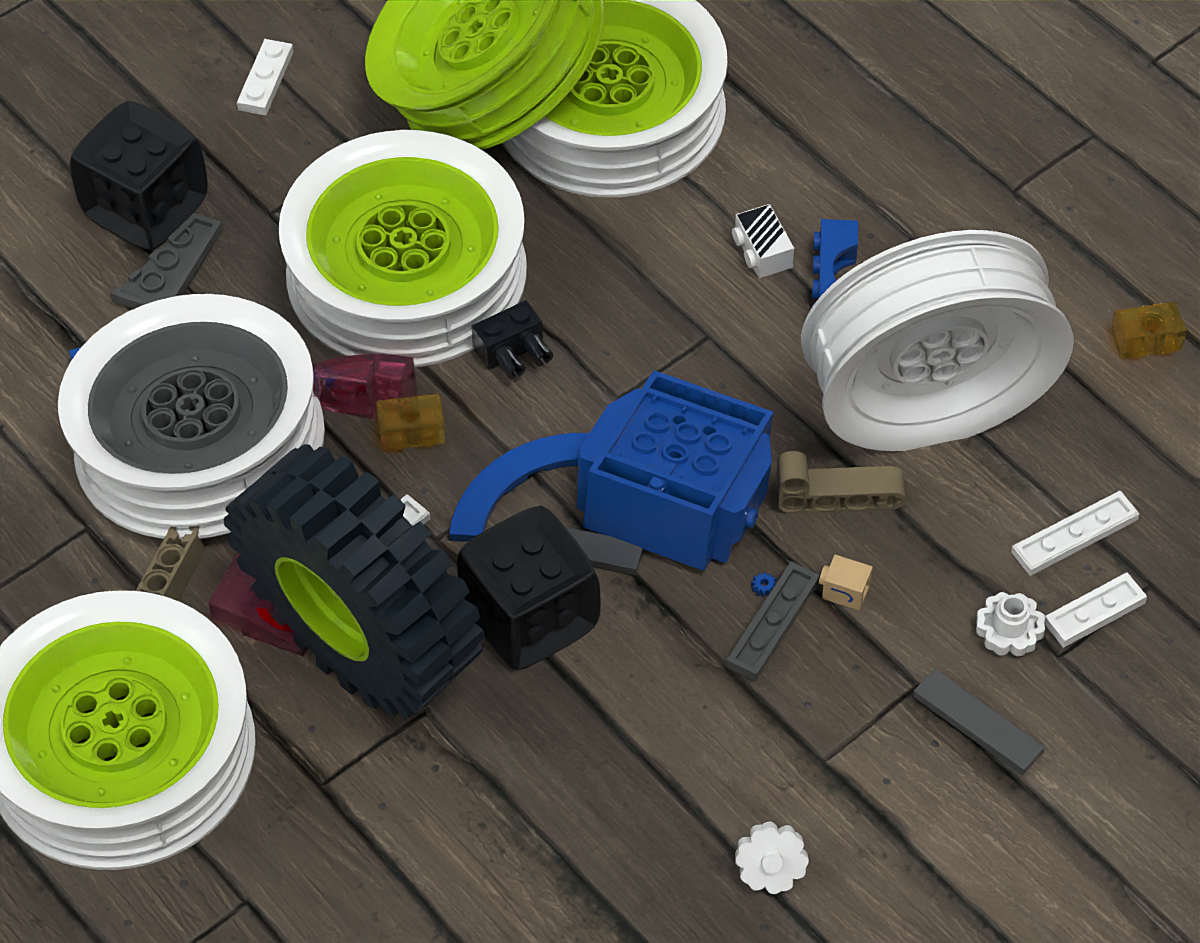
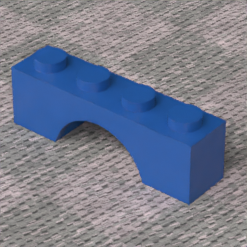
[812,219,858,307]

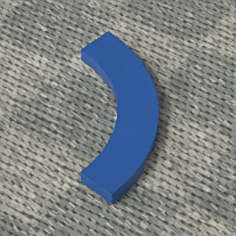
[449,433,589,541]

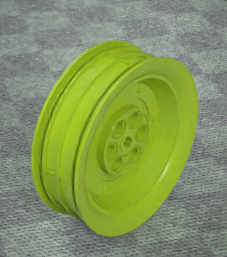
[365,0,604,150]

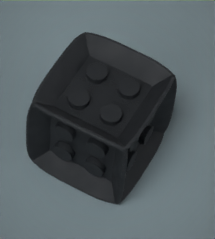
[70,101,208,250]
[457,505,601,670]

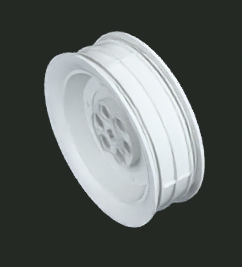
[801,230,1074,451]

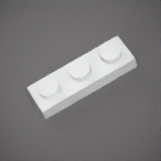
[237,39,294,116]
[1044,573,1147,648]

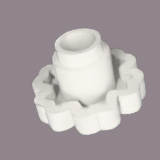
[976,592,1045,657]
[735,822,809,894]

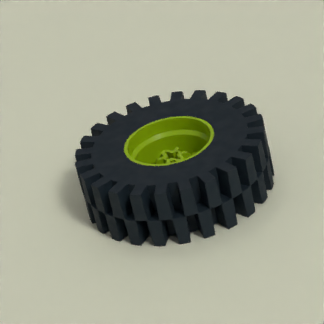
[224,444,484,718]

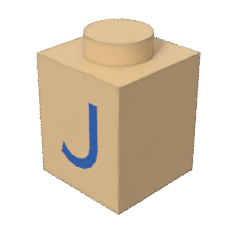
[819,555,873,611]

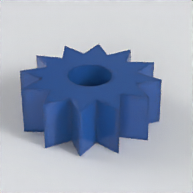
[751,572,777,598]

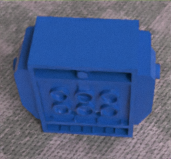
[575,370,774,571]

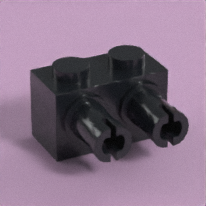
[471,300,553,379]

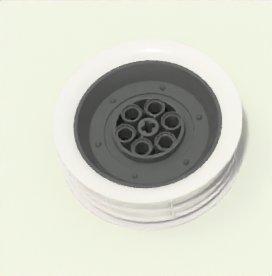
[58,294,325,540]

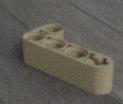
[776,451,906,513]
[103,526,205,601]

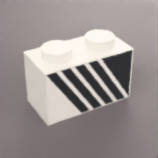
[732,204,794,278]

